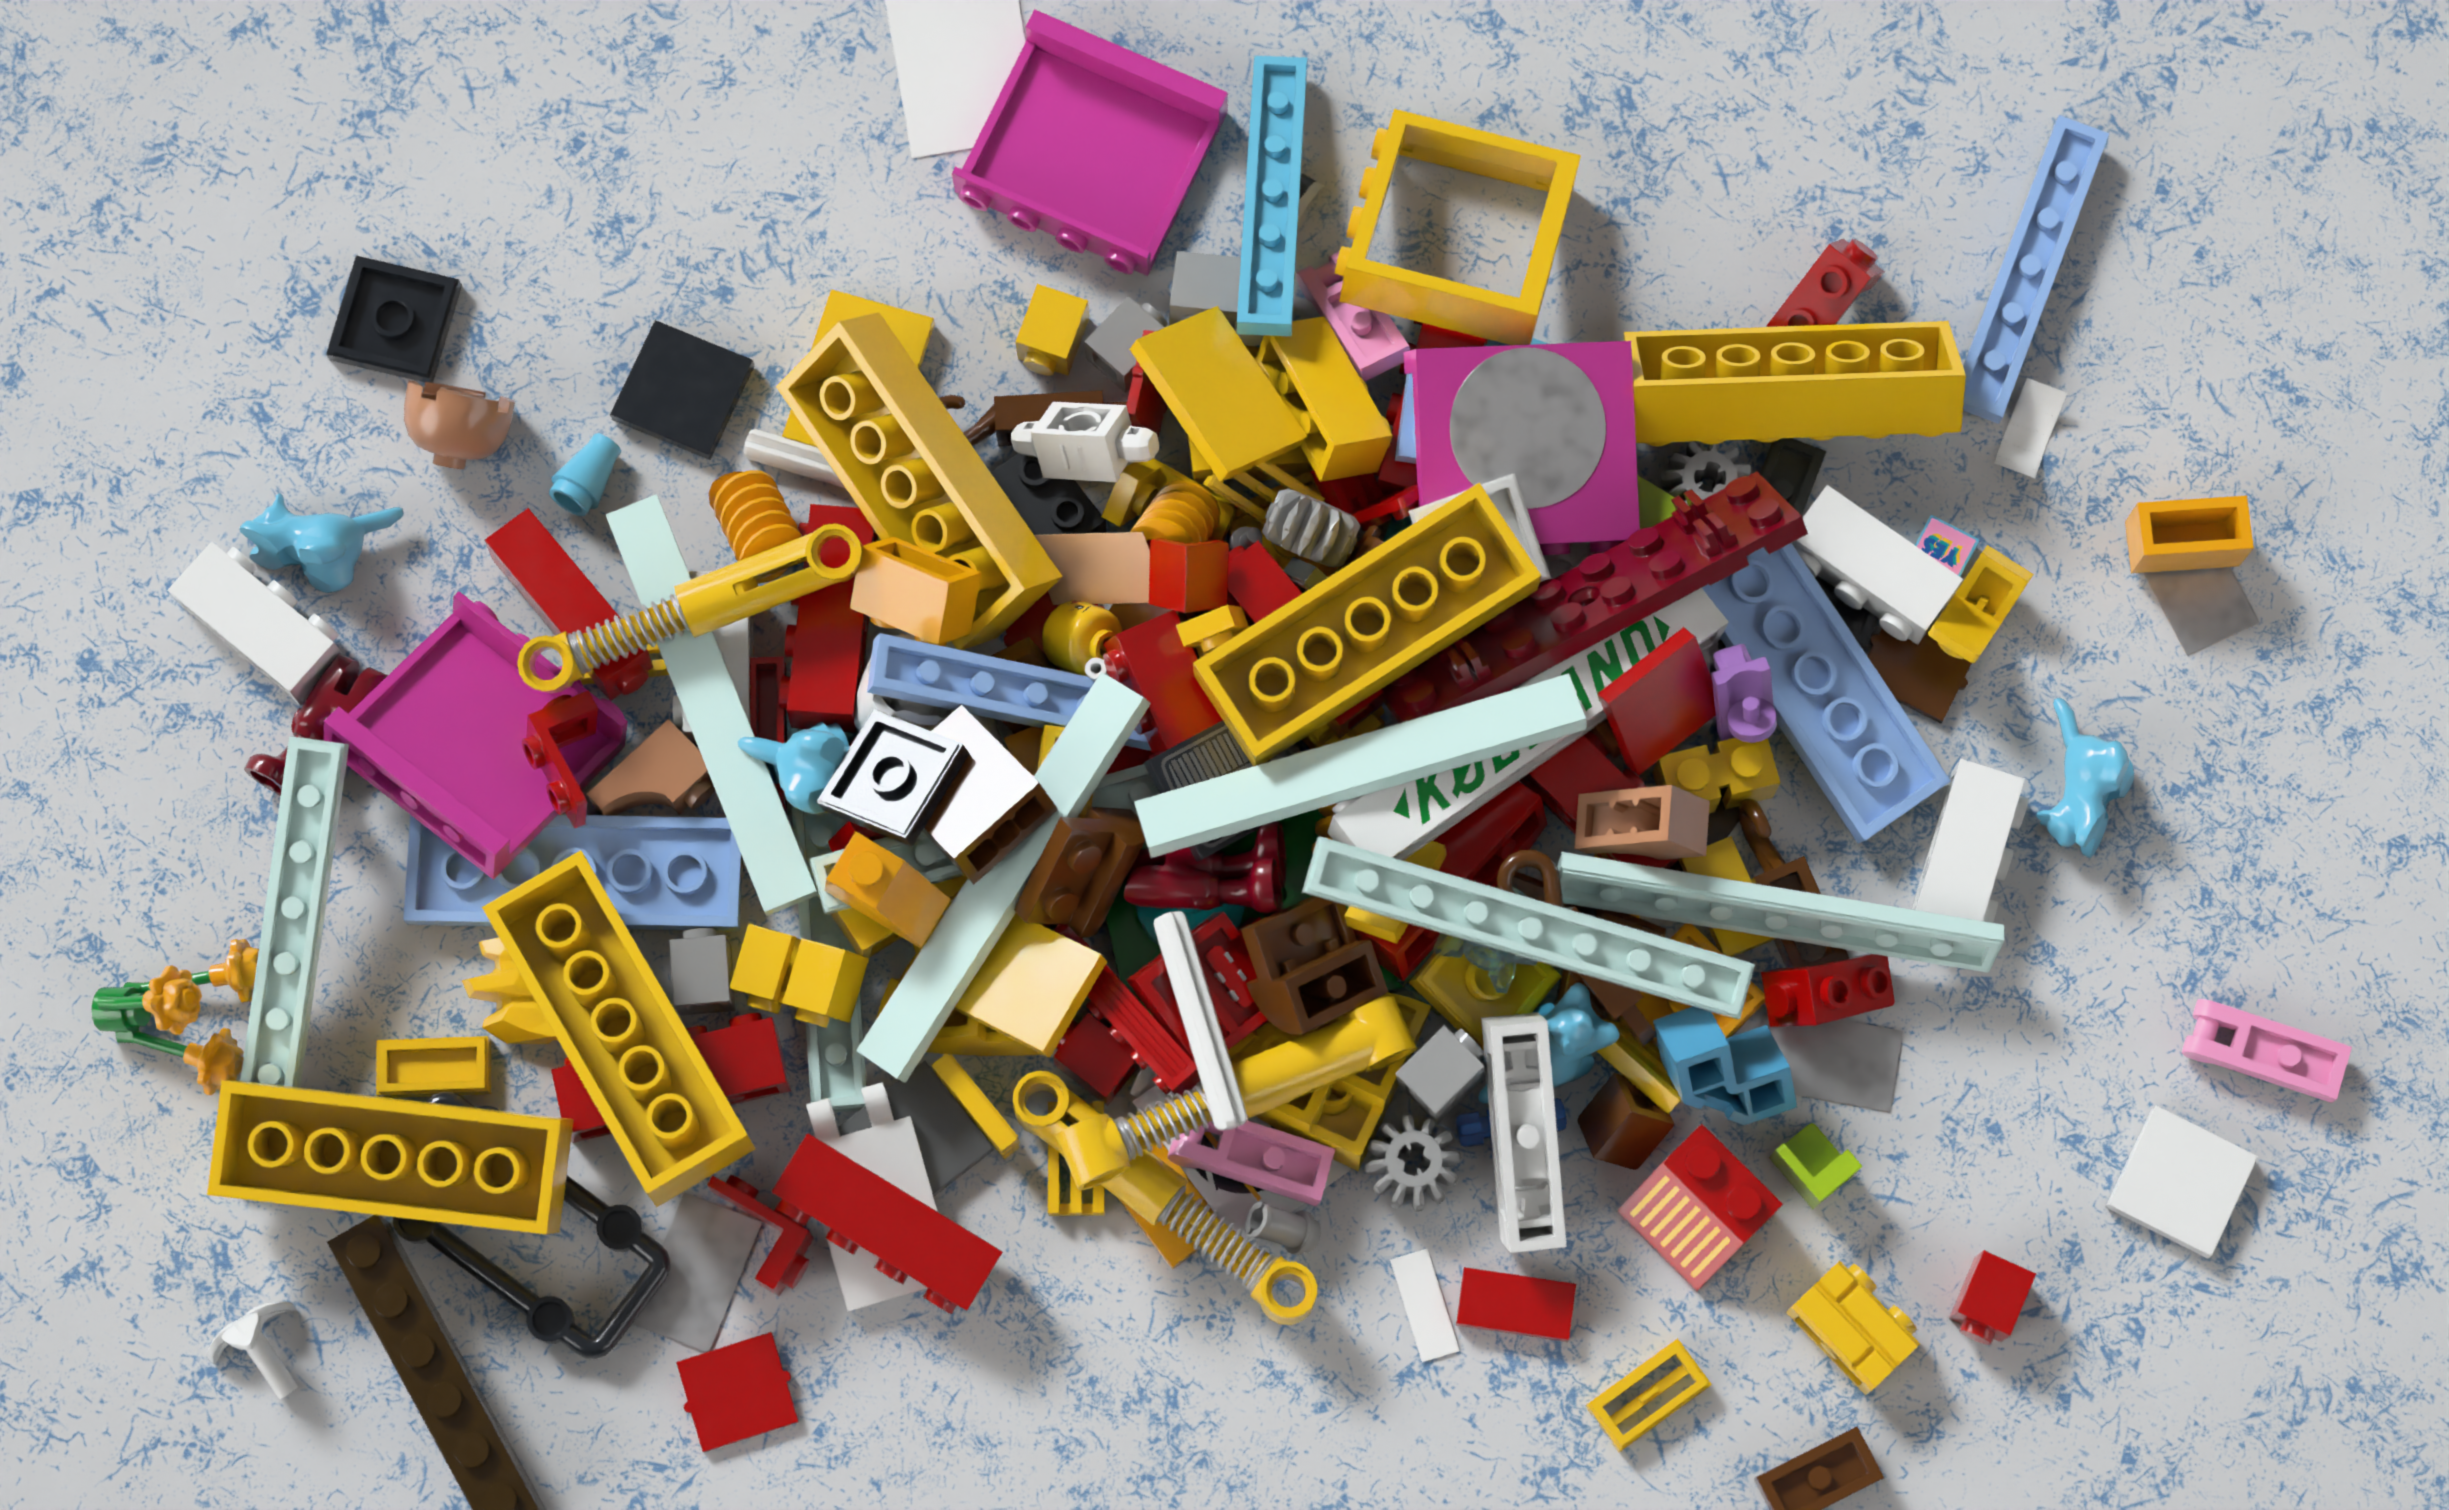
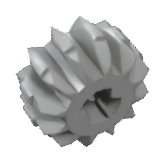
[1661,441,1752,506]
[1262,489,1360,568]
[1365,1114,1461,1212]

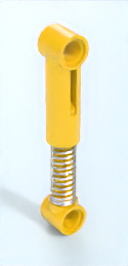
[517,523,863,694]
[1056,996,1417,1190]
[1013,1071,1317,1325]

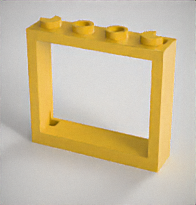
[1334,108,1581,345]

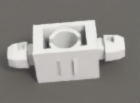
[1011,402,1159,482]

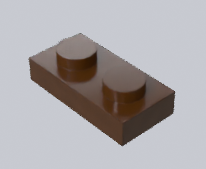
[1754,1426,1884,1510]

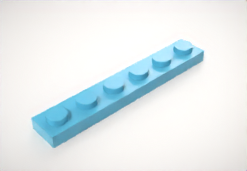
[1237,55,1307,336]

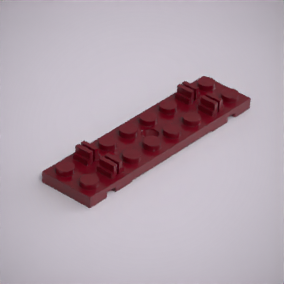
[1382,471,1808,723]

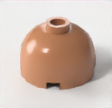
[404,381,515,469]

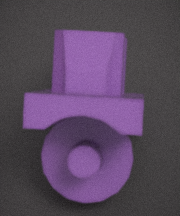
[1712,644,1777,743]

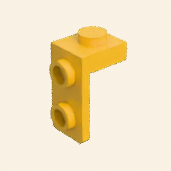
[1928,545,2034,664]

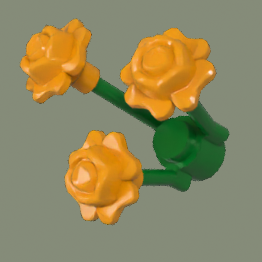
[91,939,259,1096]

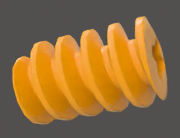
[708,470,802,584]
[1130,480,1221,549]

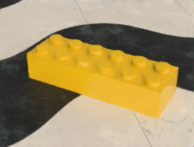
[776,312,1063,650]
[1623,321,1966,446]
[1193,483,1542,766]
[482,850,756,1207]
[207,1081,574,1235]

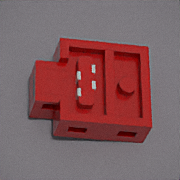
[1126,912,1268,1063]

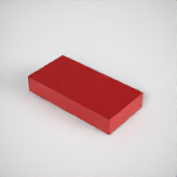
[1456,1267,1576,1342]

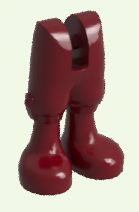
[244,654,388,796]
[1124,821,1286,913]

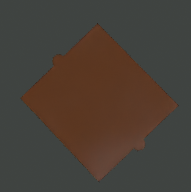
[1867,621,1972,723]

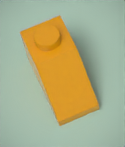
[825,832,951,949]

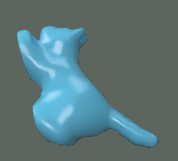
[239,493,404,593]
[2036,698,2135,858]
[738,729,851,814]
[1478,982,1620,1103]

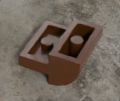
[1014,807,1145,938]
[1241,896,1388,1034]

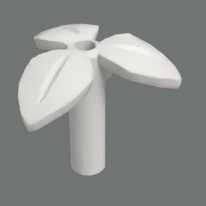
[207,1302,298,1399]

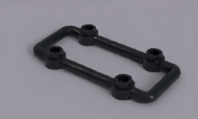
[393,1092,671,1359]

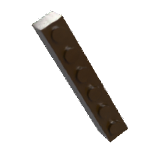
[327,1215,546,1510]

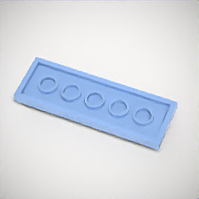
[1702,543,1951,844]
[403,815,743,931]

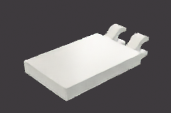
[806,1082,938,1312]

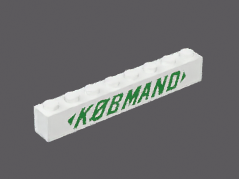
[1327,588,1729,861]

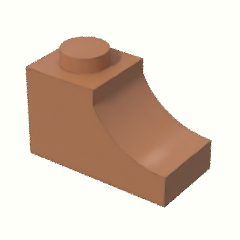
[587,719,715,816]
[1574,785,1710,860]

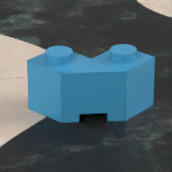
[1653,1007,1797,1125]

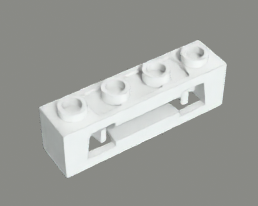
[1481,1012,1567,1253]

